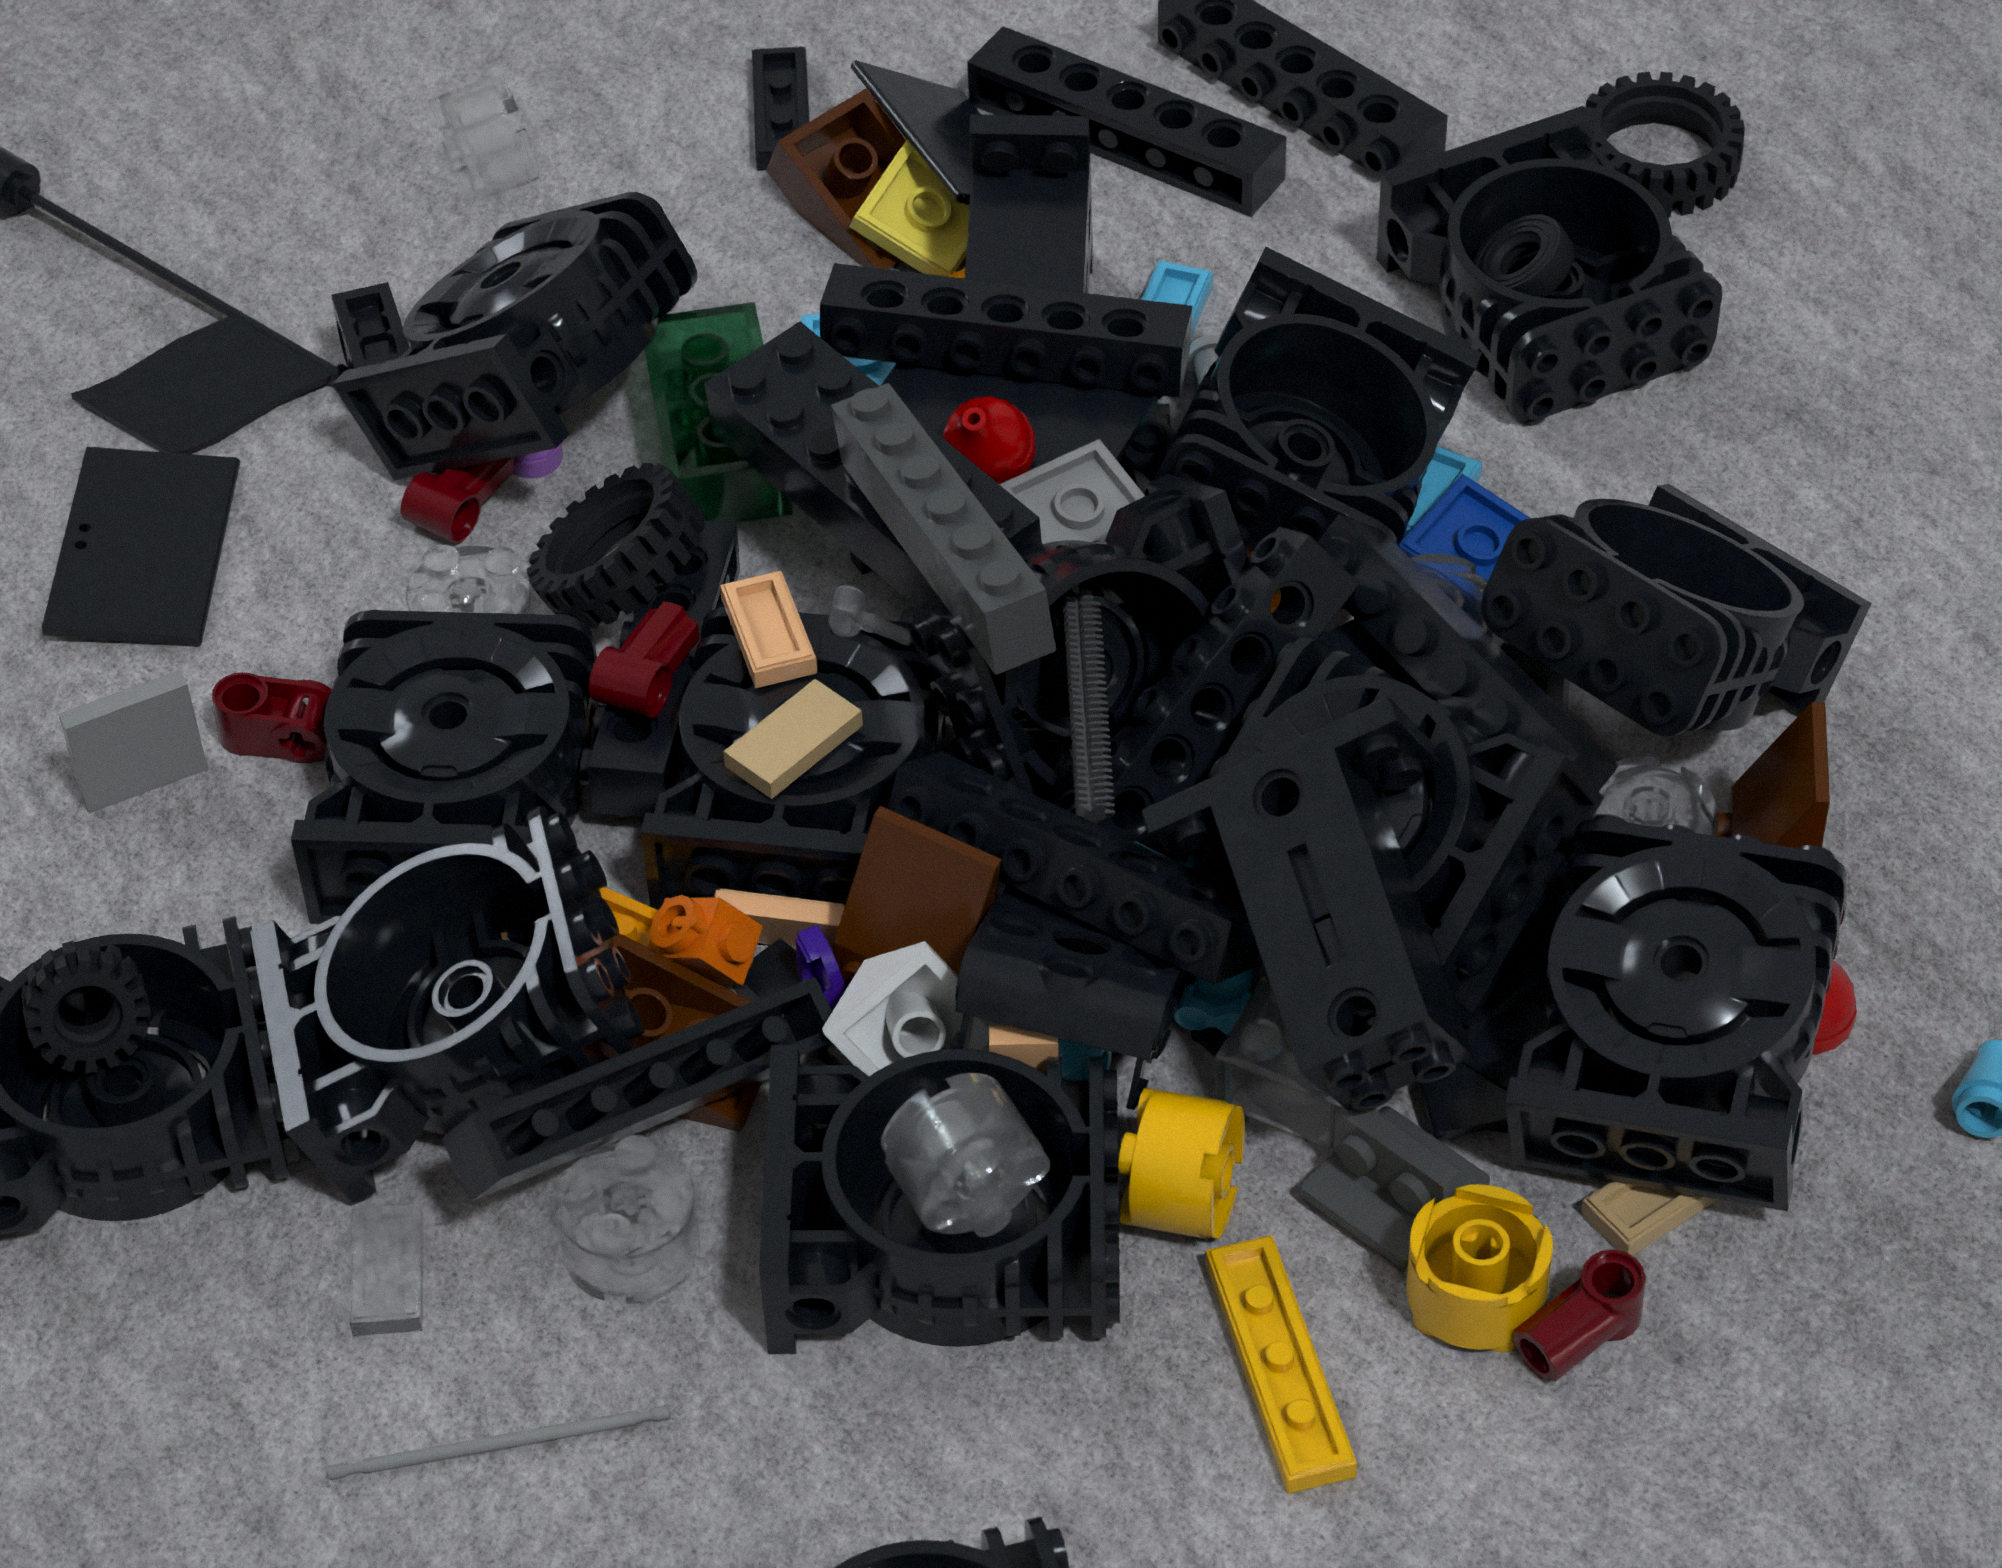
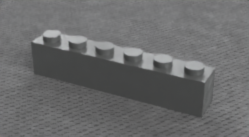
[830,383,1056,675]

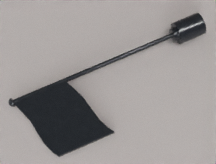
[0,146,348,454]

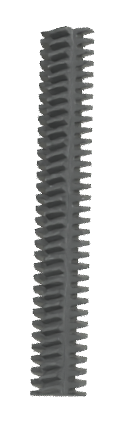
[1063,589,1115,824]

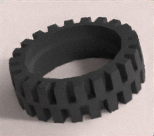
[1585,72,1745,217]
[527,463,705,629]

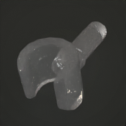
[828,585,912,647]

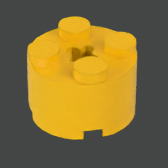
[1118,1088,1245,1239]
[1406,1184,1553,1353]

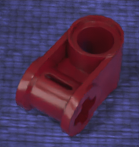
[212,672,332,763]

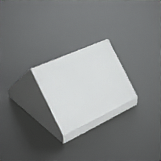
[822,941,1004,1076]

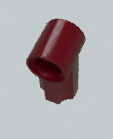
[400,457,515,544]
[589,601,699,718]
[1513,1249,1646,1382]

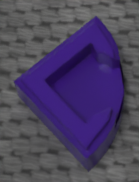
[795,924,846,1012]

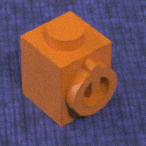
[648,895,763,986]

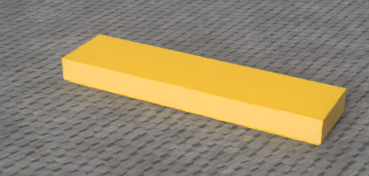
[1205,1235,1357,1494]

